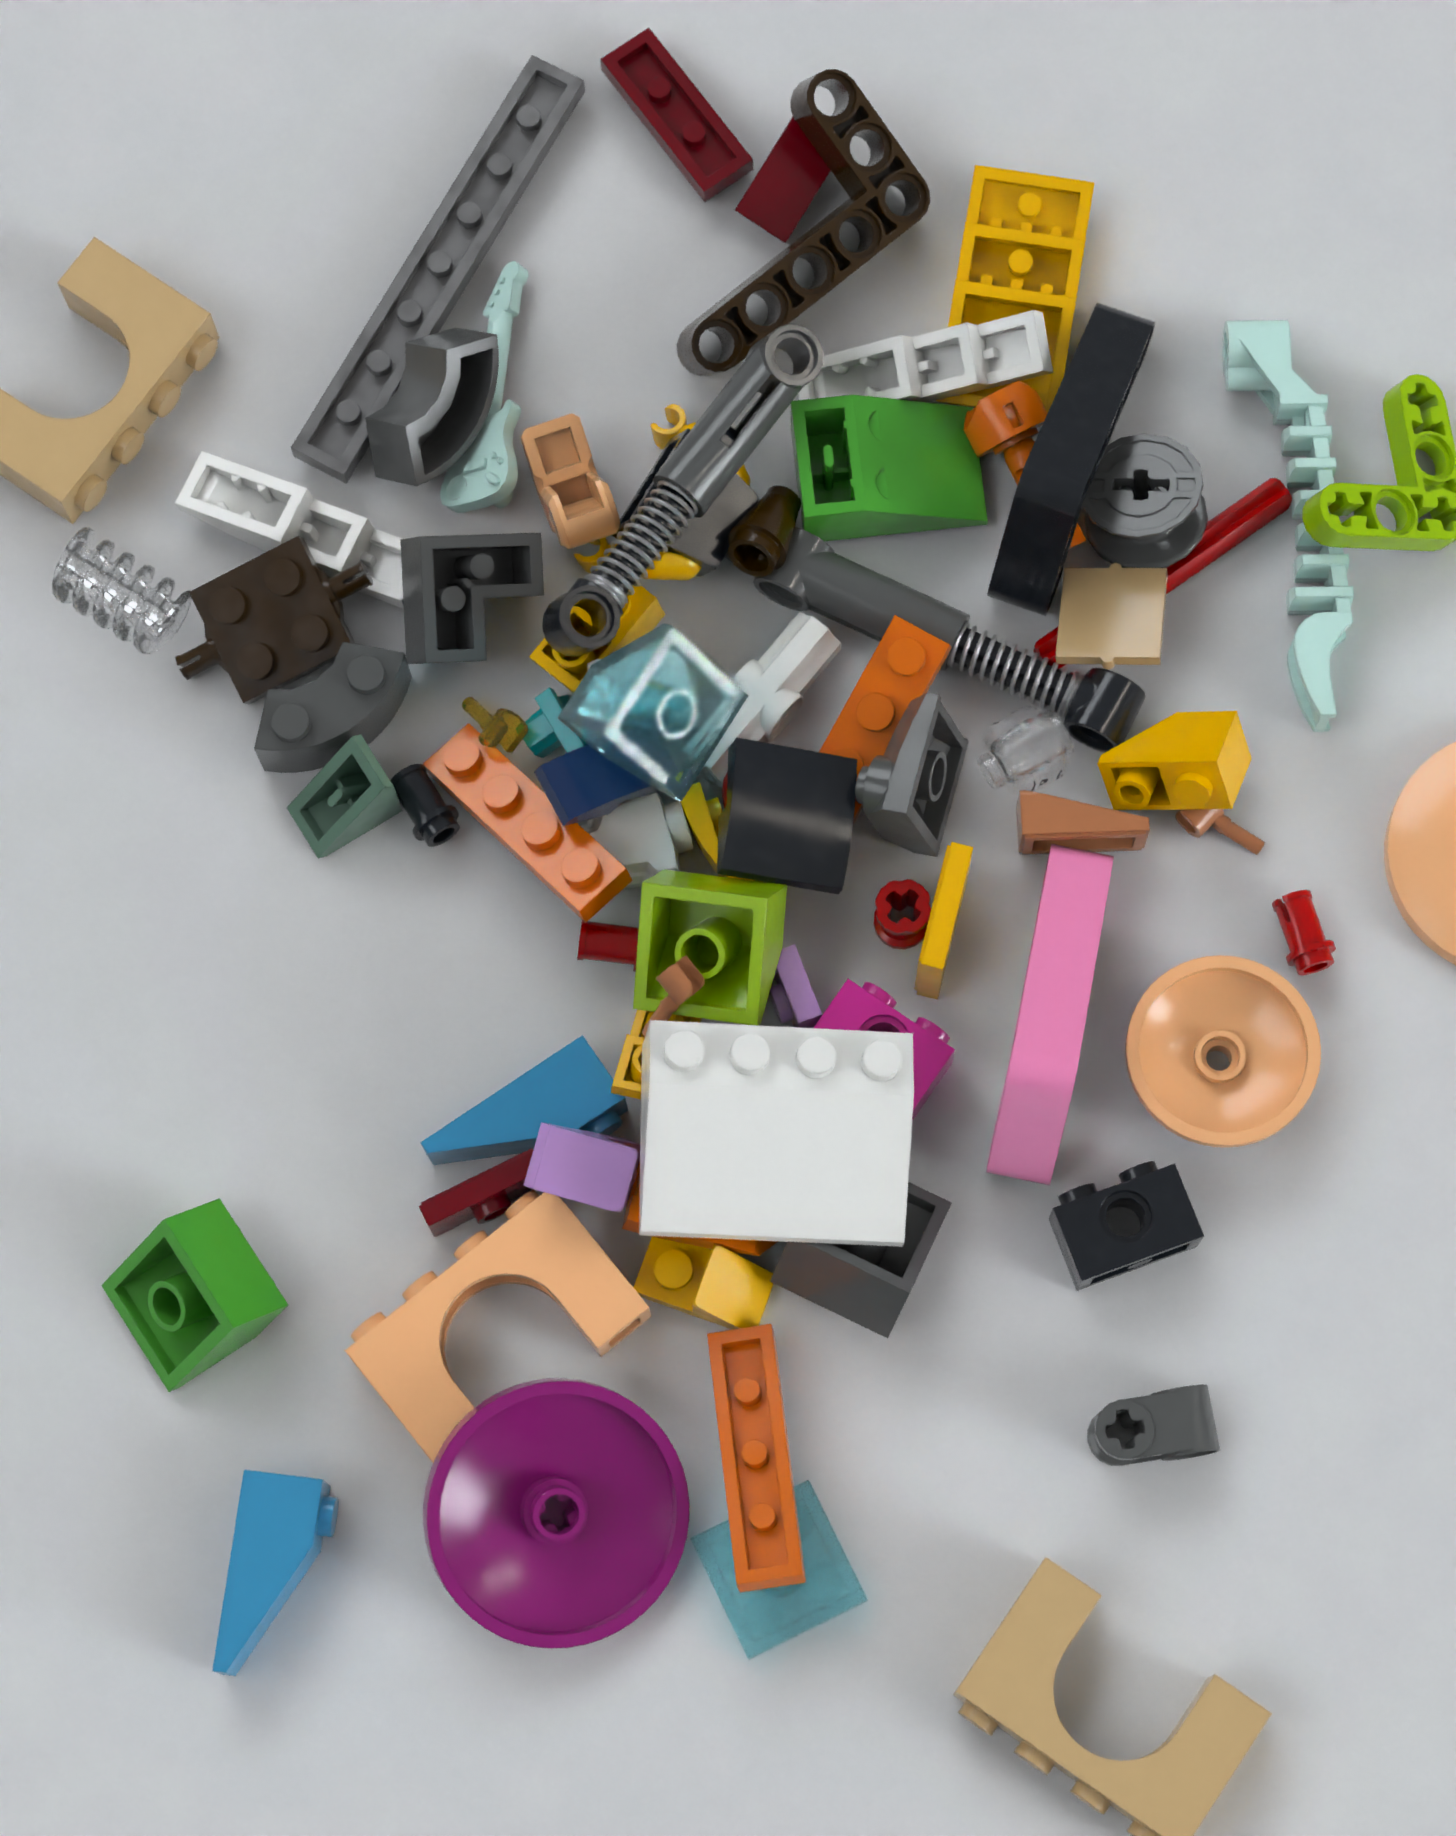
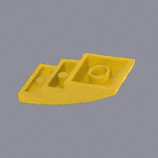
[936,165,1095,413]

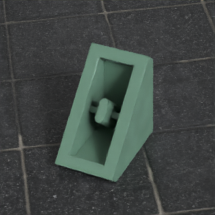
[287,734,402,858]

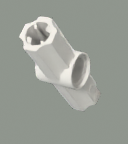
[682,612,841,788]

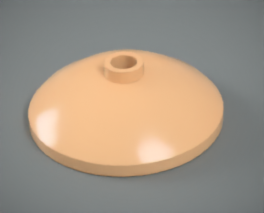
[1125,955,1321,1148]

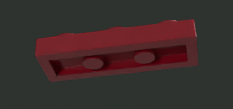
[600,27,753,202]

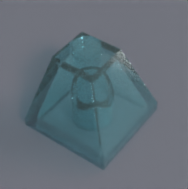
[558,623,749,801]

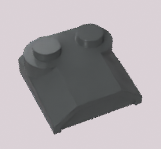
[855,693,969,857]

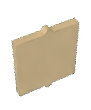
[1055,563,1168,670]

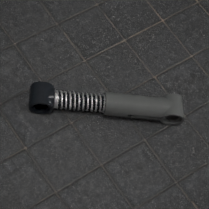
[542,324,824,657]
[753,527,1146,752]

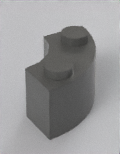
[365,327,499,486]
[254,642,412,773]

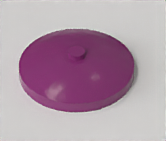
[423,1378,689,1649]

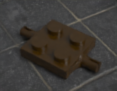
[175,536,373,704]

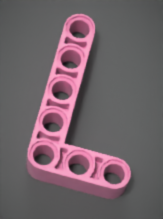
[986,844,1114,1185]

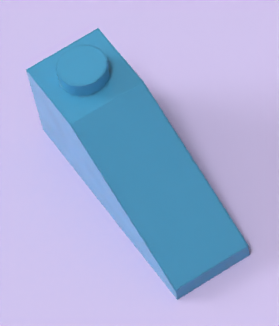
[420,1035,628,1165]
[212,1470,338,1676]

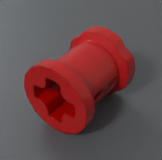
[873,879,931,950]

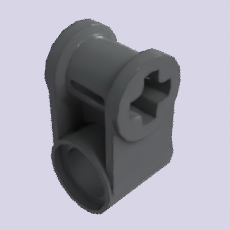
[1087,1384,1220,1466]

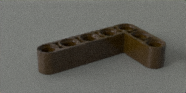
[677,69,930,376]

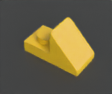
[633,1237,774,1330]

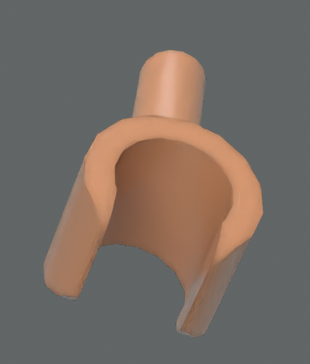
[1175,809,1265,855]
[642,955,705,1037]

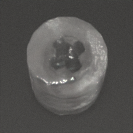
[52,527,192,654]

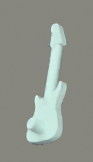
[440,261,529,513]

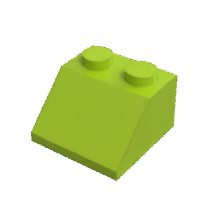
[633,869,787,1025]

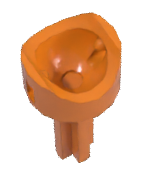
[963,381,1086,550]

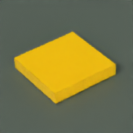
[914,842,973,1000]

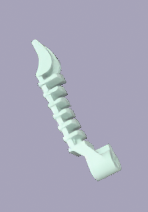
[1222,320,1354,732]

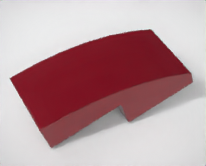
[734,116,831,243]

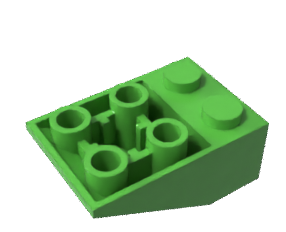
[791,395,988,541]

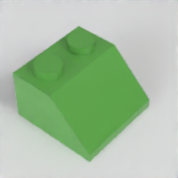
[101,1198,288,1392]

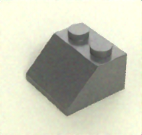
[770,1182,952,1338]

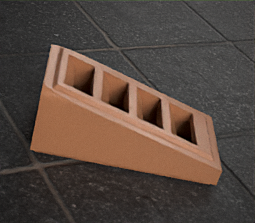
[1016,790,1150,854]

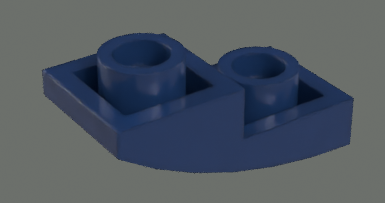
[534,724,681,826]

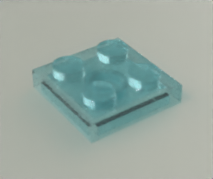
[690,1480,868,1660]

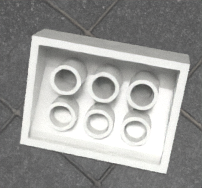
[639,1020,914,1247]

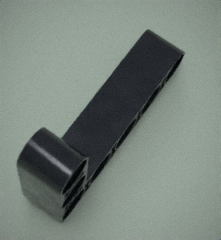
[987,303,1155,616]

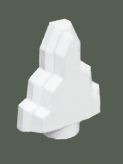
[581,792,693,889]

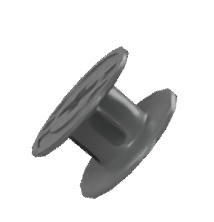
[1082,434,1208,568]

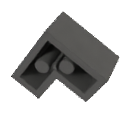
[400,533,544,664]

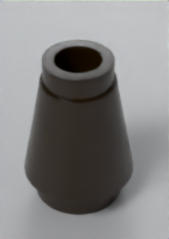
[728,485,801,577]

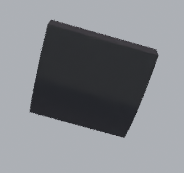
[717,737,857,895]

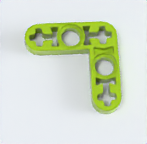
[1302,374,1456,551]

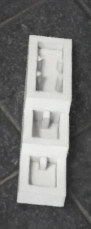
[798,310,1053,402]
[175,451,404,609]

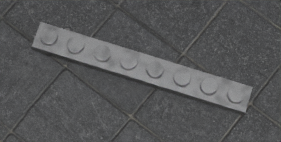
[291,55,585,484]

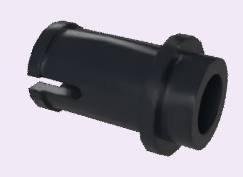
[390,764,460,847]

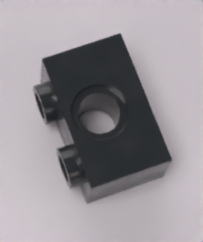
[1049,1161,1204,1291]

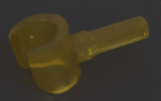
[462,697,529,753]

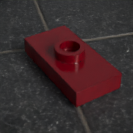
[419,1148,533,1238]

